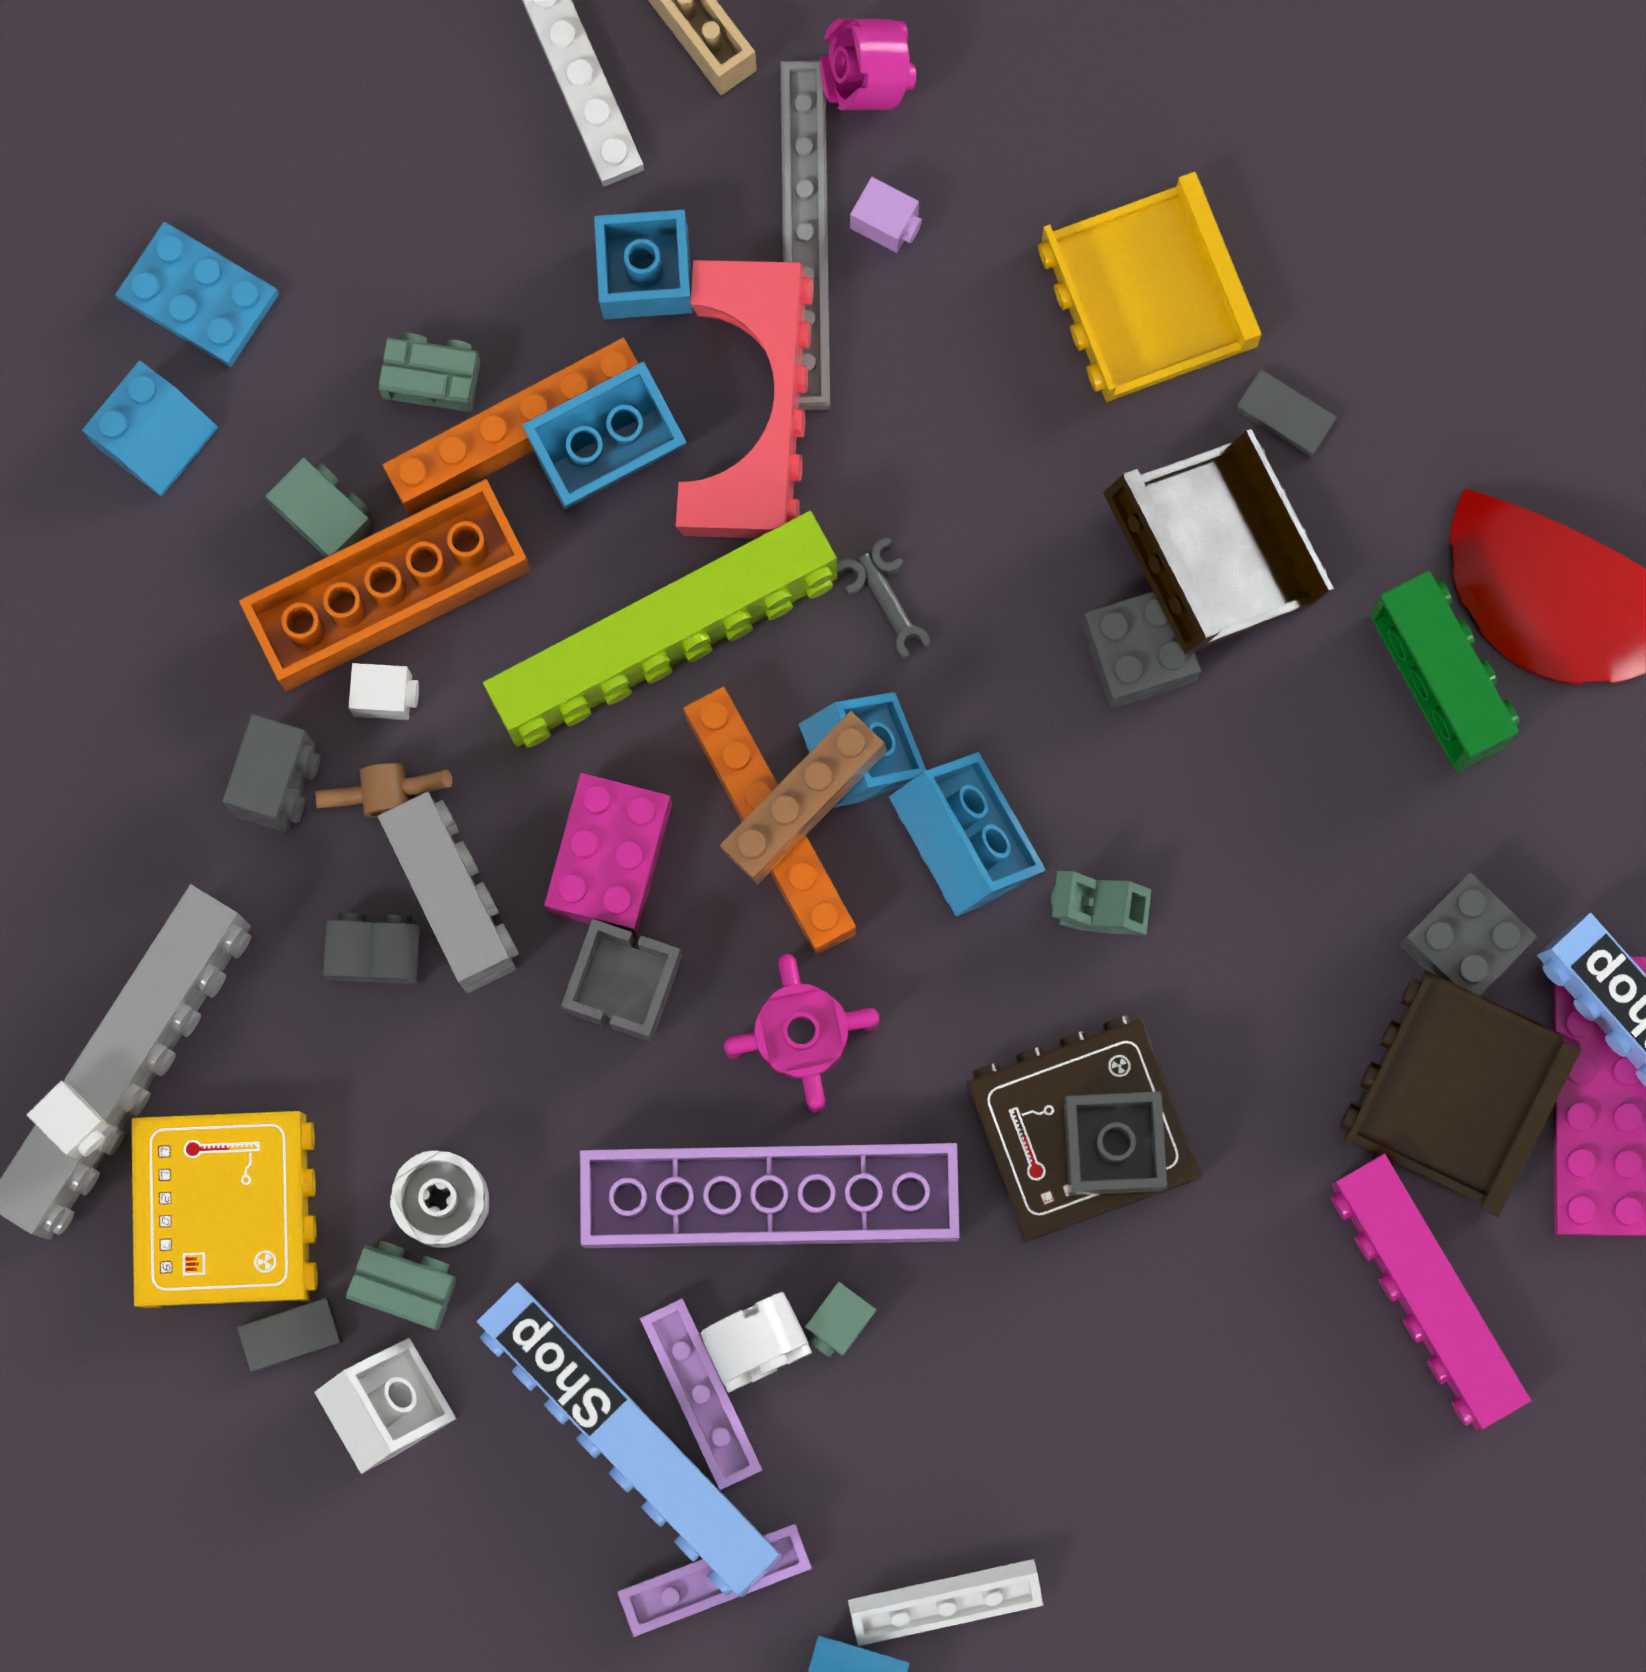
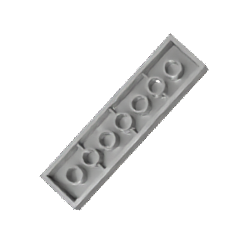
[0,884,252,1240]

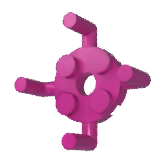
[724,954,879,1113]

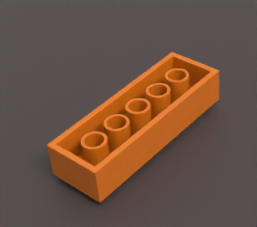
[239,479,531,692]

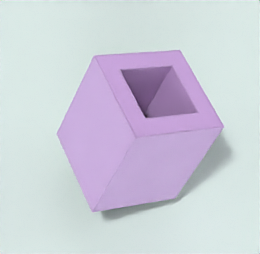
[850,177,922,253]

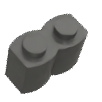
[323,913,422,984]

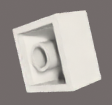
[314,1338,456,1474]

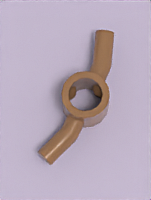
[315,763,453,818]

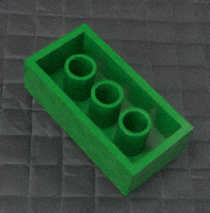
[1369,570,1520,774]

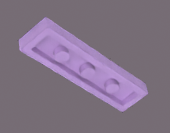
[640,1298,763,1491]
[617,1524,812,1637]

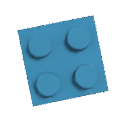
[594,210,693,319]

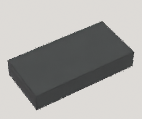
[1235,369,1337,458]
[237,1298,342,1373]

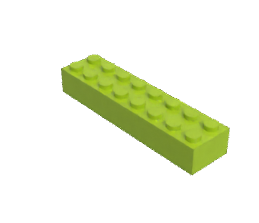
[483,510,837,748]

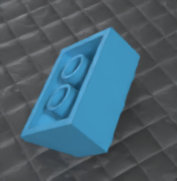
[522,361,687,510]
[889,752,1046,917]

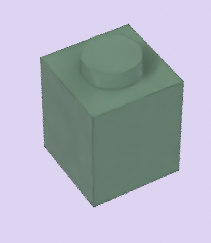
[805,1282,877,1358]

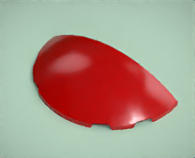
[1449,488,1646,685]

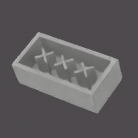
[378,791,519,994]

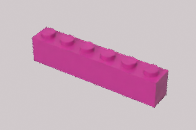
[1330,1154,1531,1430]

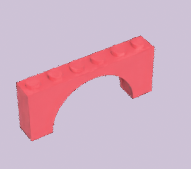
[676,260,814,539]

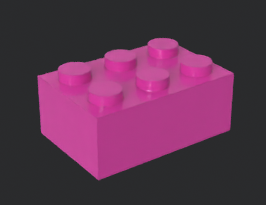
[544,773,672,936]

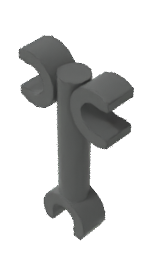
[837,537,930,661]

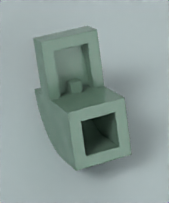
[1051,871,1151,935]

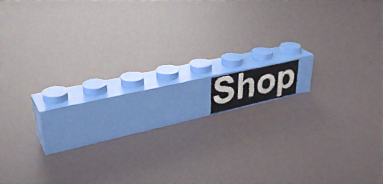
[1537,912,1646,1087]
[476,1282,783,1597]

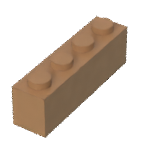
[719,711,887,885]

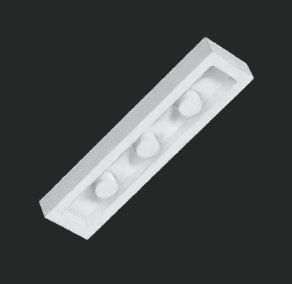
[848,1559,1043,1646]

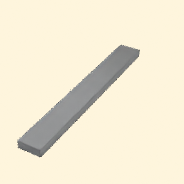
[781,61,830,410]

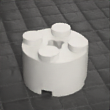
[390,1151,489,1248]
[700,1292,812,1393]

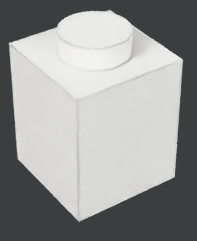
[349,663,419,720]
[27,1081,109,1159]

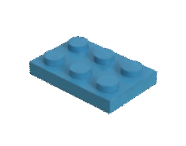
[115,221,279,368]

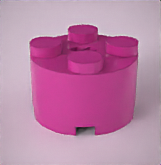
[820,19,916,110]

